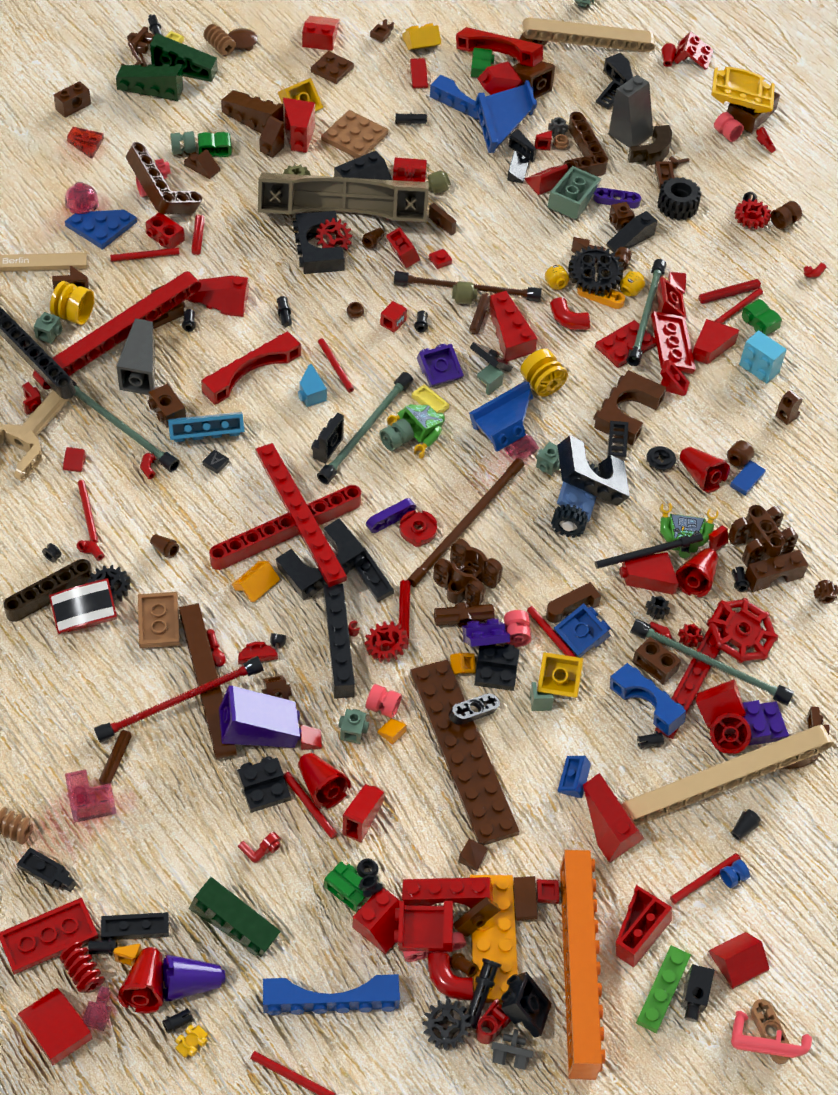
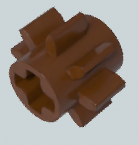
[813,580,838,604]

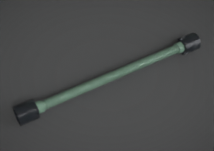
[626,259,667,366]
[317,372,413,484]
[71,379,180,472]
[630,619,794,706]

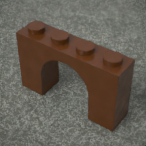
[593,370,667,446]

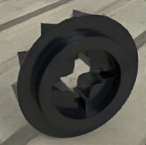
[646,446,676,472]

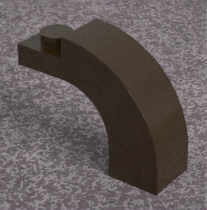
[628,125,672,166]

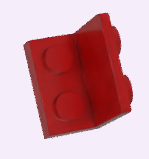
[673,32,713,70]

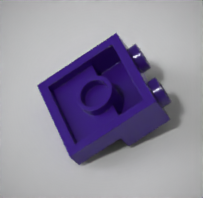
[417,343,464,387]
[462,619,510,647]
[743,700,789,746]

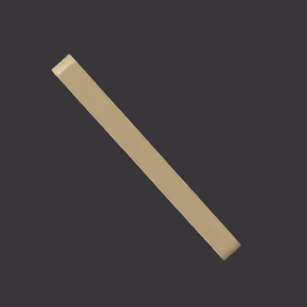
[621,725,833,826]

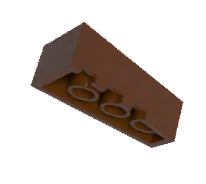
[221,90,284,134]

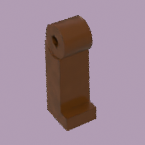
[546,582,601,623]

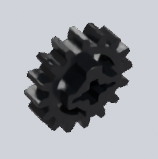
[87,565,131,604]
[422,999,473,1051]

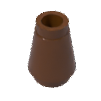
[362,228,385,249]
[150,534,179,558]

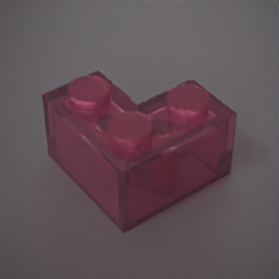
[65,769,117,823]

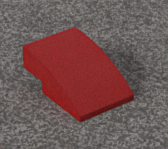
[18,988,93,1066]

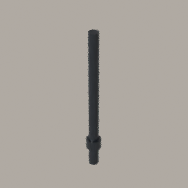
[595,534,703,569]

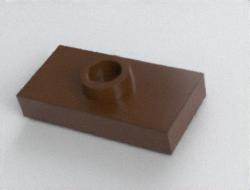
[428,203,457,236]
[453,897,500,937]

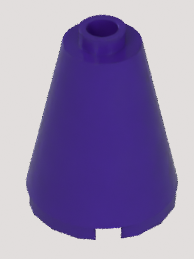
[163,955,225,1002]

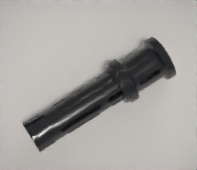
[467,958,502,1029]

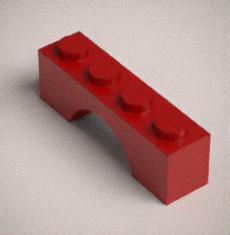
[402,877,493,909]

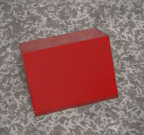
[525,164,568,195]
[656,276,687,319]
[696,679,746,729]
[708,932,770,989]

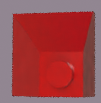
[477,61,523,95]

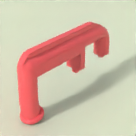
[731,1011,812,1058]

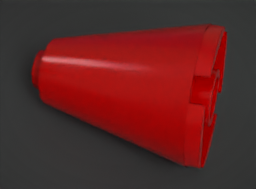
[680,447,730,493]
[676,548,719,598]
[298,753,351,809]
[117,947,164,1014]

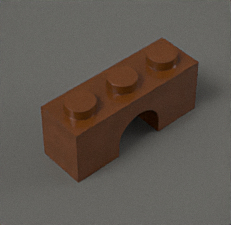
[745,550,808,592]

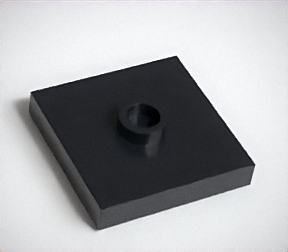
[470,342,513,372]

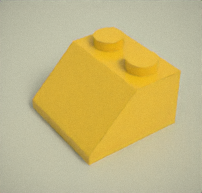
[277,78,323,111]
[537,652,583,698]

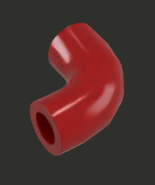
[550,297,590,330]
[428,952,473,1000]

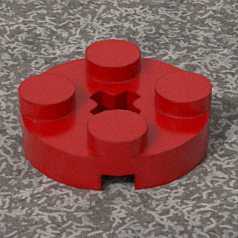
[399,510,437,547]

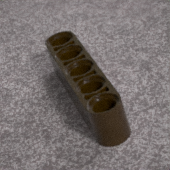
[3,559,92,622]

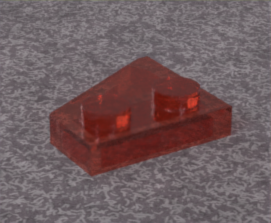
[67,127,104,159]

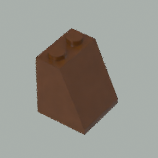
[512,61,555,99]

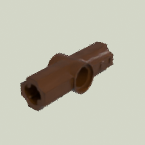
[434,602,495,628]

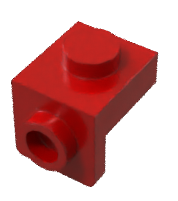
[22,382,42,415]

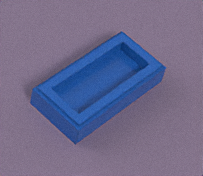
[730,460,766,495]

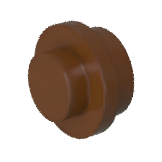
[347,302,364,318]

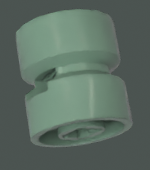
[170,131,196,155]
[379,418,414,451]

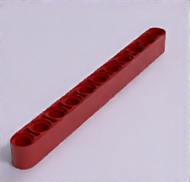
[32,271,201,390]

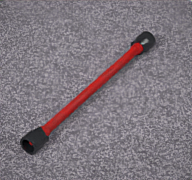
[94,656,264,743]

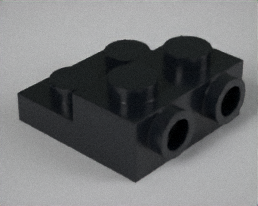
[311,412,344,464]
[474,644,519,691]
[237,756,291,813]
[501,972,552,1038]

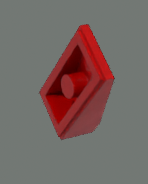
[410,58,428,88]

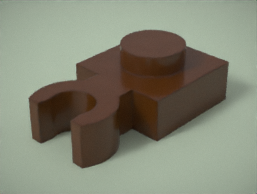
[370,19,394,42]

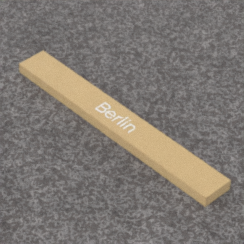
[0,252,87,271]

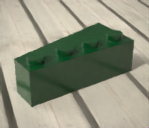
[150,33,218,82]
[116,64,183,101]
[189,877,281,957]

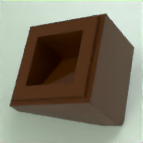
[458,838,488,871]

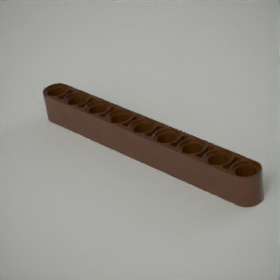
[179,603,237,760]

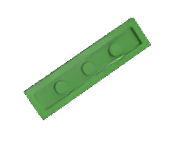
[636,945,691,1034]

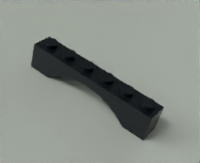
[323,584,355,699]

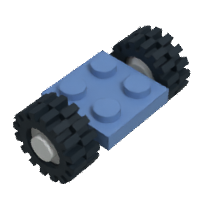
[551,461,600,538]

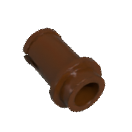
[450,953,478,977]

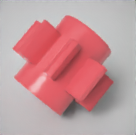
[155,159,171,179]

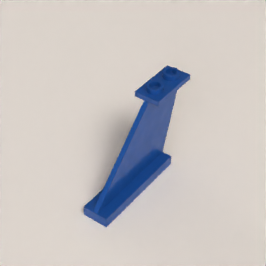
[475,80,537,153]
[469,381,533,452]

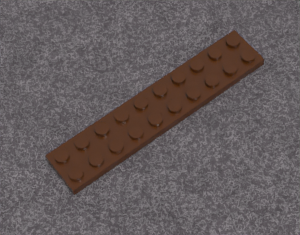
[410,659,520,845]

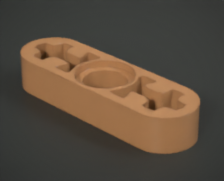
[750,999,790,1064]

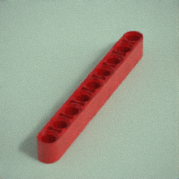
[209,485,361,570]

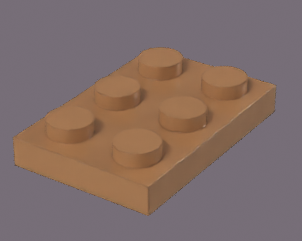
[138,592,180,648]

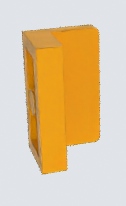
[231,561,280,602]

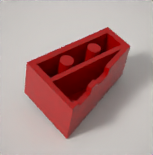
[616,885,672,968]

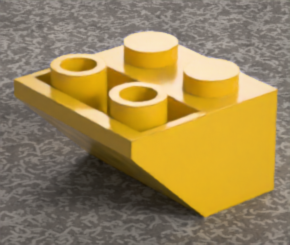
[402,23,441,50]

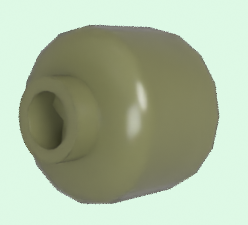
[426,170,451,195]
[452,281,477,305]

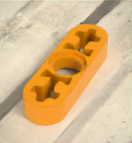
[577,287,625,309]

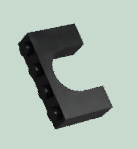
[293,211,345,274]
[557,435,630,506]
[275,518,367,601]

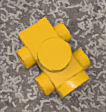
[175,1025,208,1058]

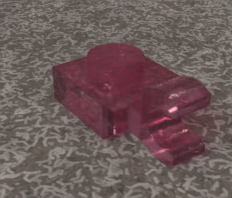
[82,986,112,1031]

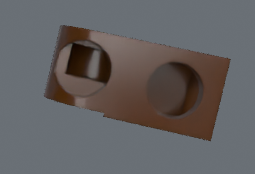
[775,390,803,425]

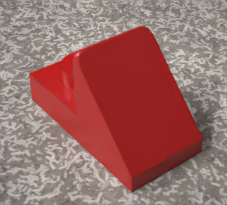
[660,359,690,396]

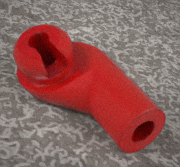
[140,453,156,479]
[76,540,105,561]

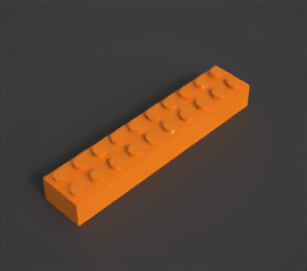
[560,850,605,1080]

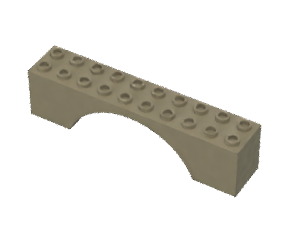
[258,173,429,222]

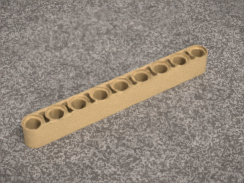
[522,18,655,52]

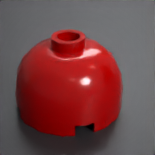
[710,712,751,754]

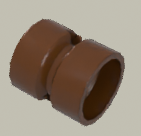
[771,201,802,230]

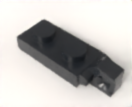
[16,847,76,892]

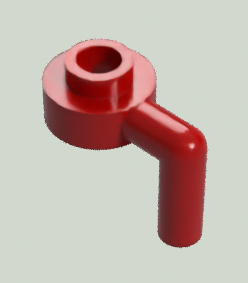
[238,832,281,863]

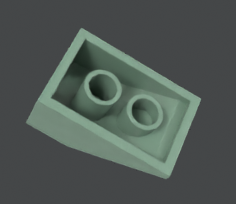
[547,166,601,220]

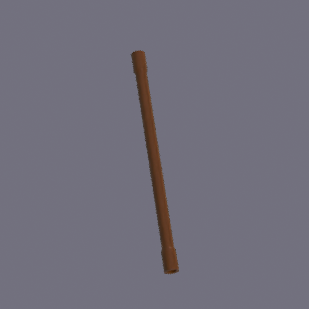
[407,458,524,587]

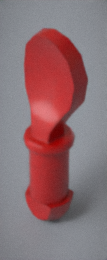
[206,629,225,667]

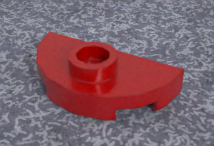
[756,127,776,153]
[238,641,278,665]

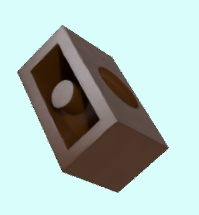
[53,81,91,118]
[147,383,186,428]

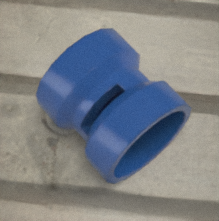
[720,859,750,888]

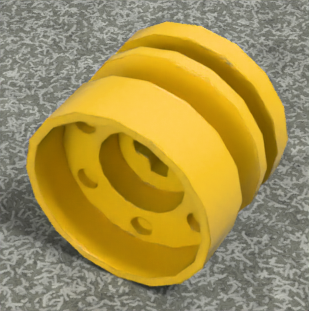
[50,281,95,325]
[520,349,568,397]

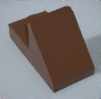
[184,149,220,179]
[52,266,89,289]

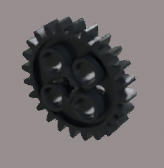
[568,245,624,295]

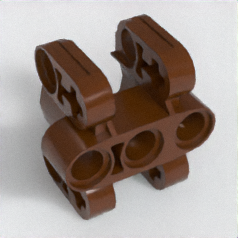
[728,505,798,567]
[433,538,503,606]

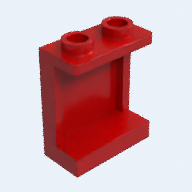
[394,901,453,952]

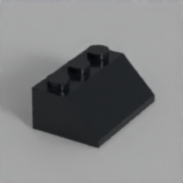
[334,150,392,180]

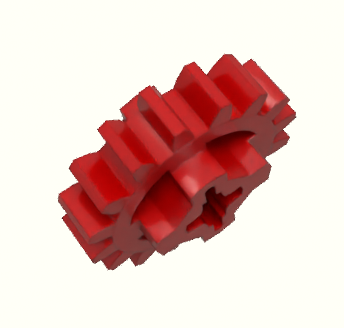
[734,199,771,230]
[315,218,353,251]
[365,621,409,663]

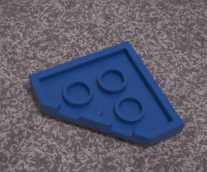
[65,210,137,250]

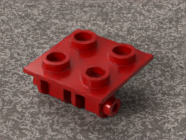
[393,157,427,182]

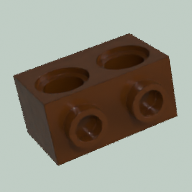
[633,637,681,685]

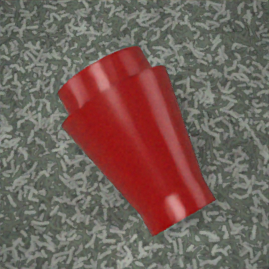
[661,43,677,67]

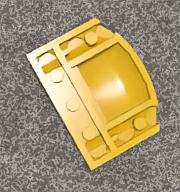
[711,67,775,113]

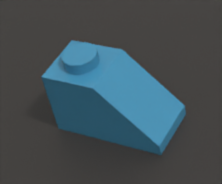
[298,364,327,407]

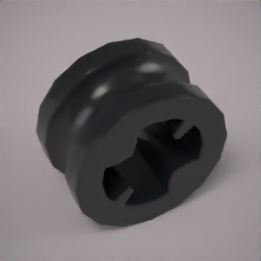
[42,543,62,562]

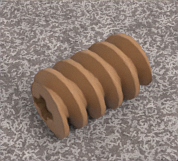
[203,24,236,56]
[0,807,33,845]

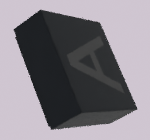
[203,450,229,474]

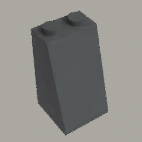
[608,75,653,148]
[116,319,155,395]

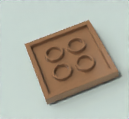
[321,110,388,158]

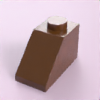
[259,116,284,158]

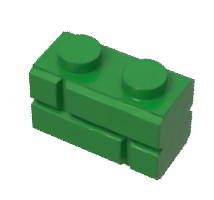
[324,862,372,913]

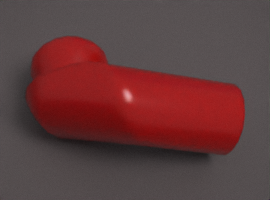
[803,263,827,278]
[650,621,672,645]

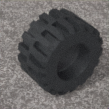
[657,177,701,220]

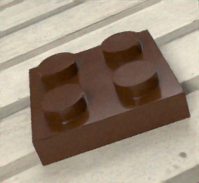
[311,51,354,84]

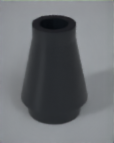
[731,809,761,841]

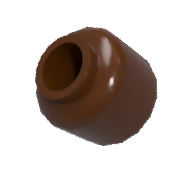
[727,440,754,467]

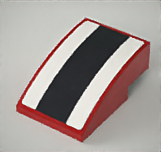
[49,578,117,634]

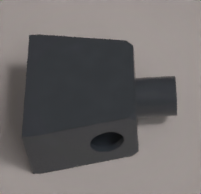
[681,964,715,1022]

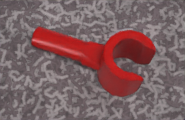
[348,621,360,637]

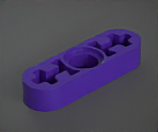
[593,188,641,209]
[366,498,416,533]

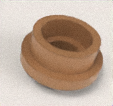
[553,134,569,149]

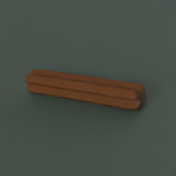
[469,293,490,334]
[99,730,132,786]

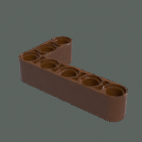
[564,112,608,176]
[126,142,203,214]

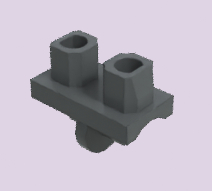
[491,1029,533,1070]

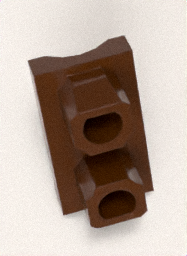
[127,26,155,56]

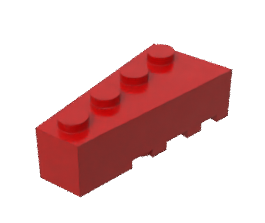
[489,291,538,362]

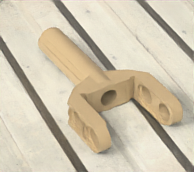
[0,390,69,482]

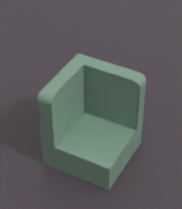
[477,364,504,395]
[530,682,554,711]

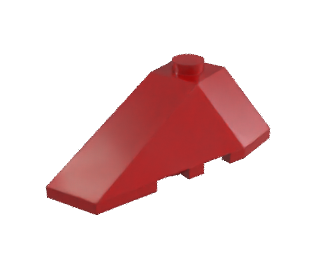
[186,275,249,317]
[583,773,645,863]

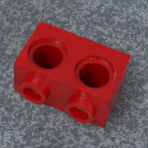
[145,213,185,249]
[386,227,420,269]

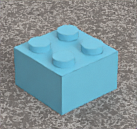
[739,330,787,384]

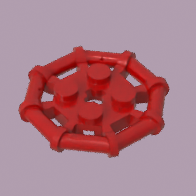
[707,598,778,663]

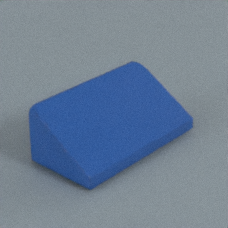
[558,755,591,798]

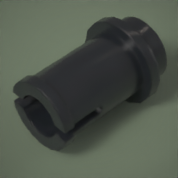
[182,309,196,332]
[414,310,428,333]
[732,567,749,592]
[637,731,664,749]
[88,937,118,956]
[162,1008,193,1033]

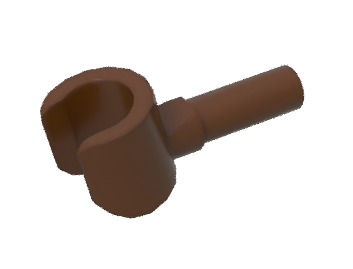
[669,156,689,169]

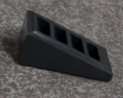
[596,79,623,110]
[509,129,536,163]
[607,421,629,461]

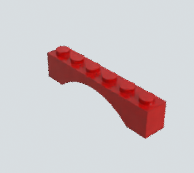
[456,27,543,67]
[201,331,301,405]

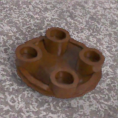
[228,28,257,51]

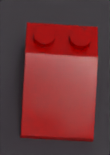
[302,15,340,51]

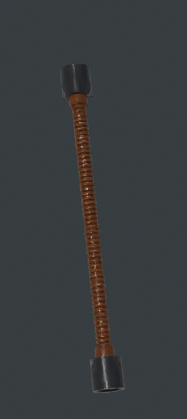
[394,271,542,302]

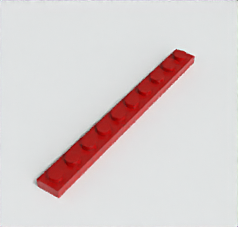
[255,443,347,587]

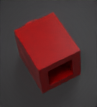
[380,301,407,333]

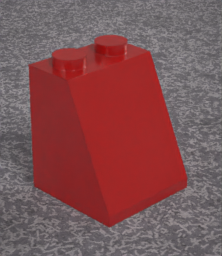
[283,97,315,153]

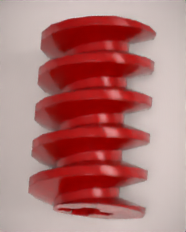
[60,941,105,993]

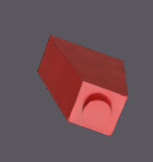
[692,319,739,364]
[619,552,679,595]
[342,784,384,843]

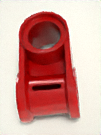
[475,998,511,1044]

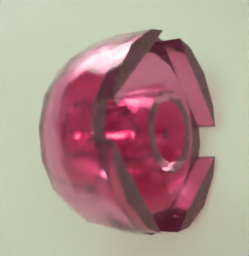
[65,182,99,214]
[504,430,539,459]

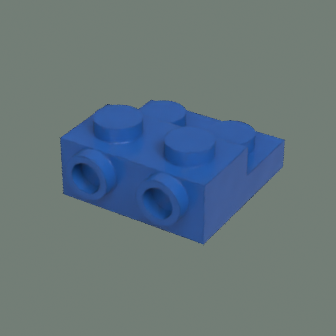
[554,603,611,658]

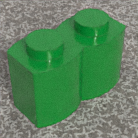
[471,47,495,77]
[198,132,232,157]
[742,299,782,335]

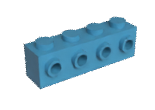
[168,412,245,442]

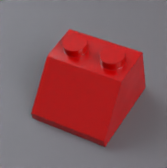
[352,887,400,954]

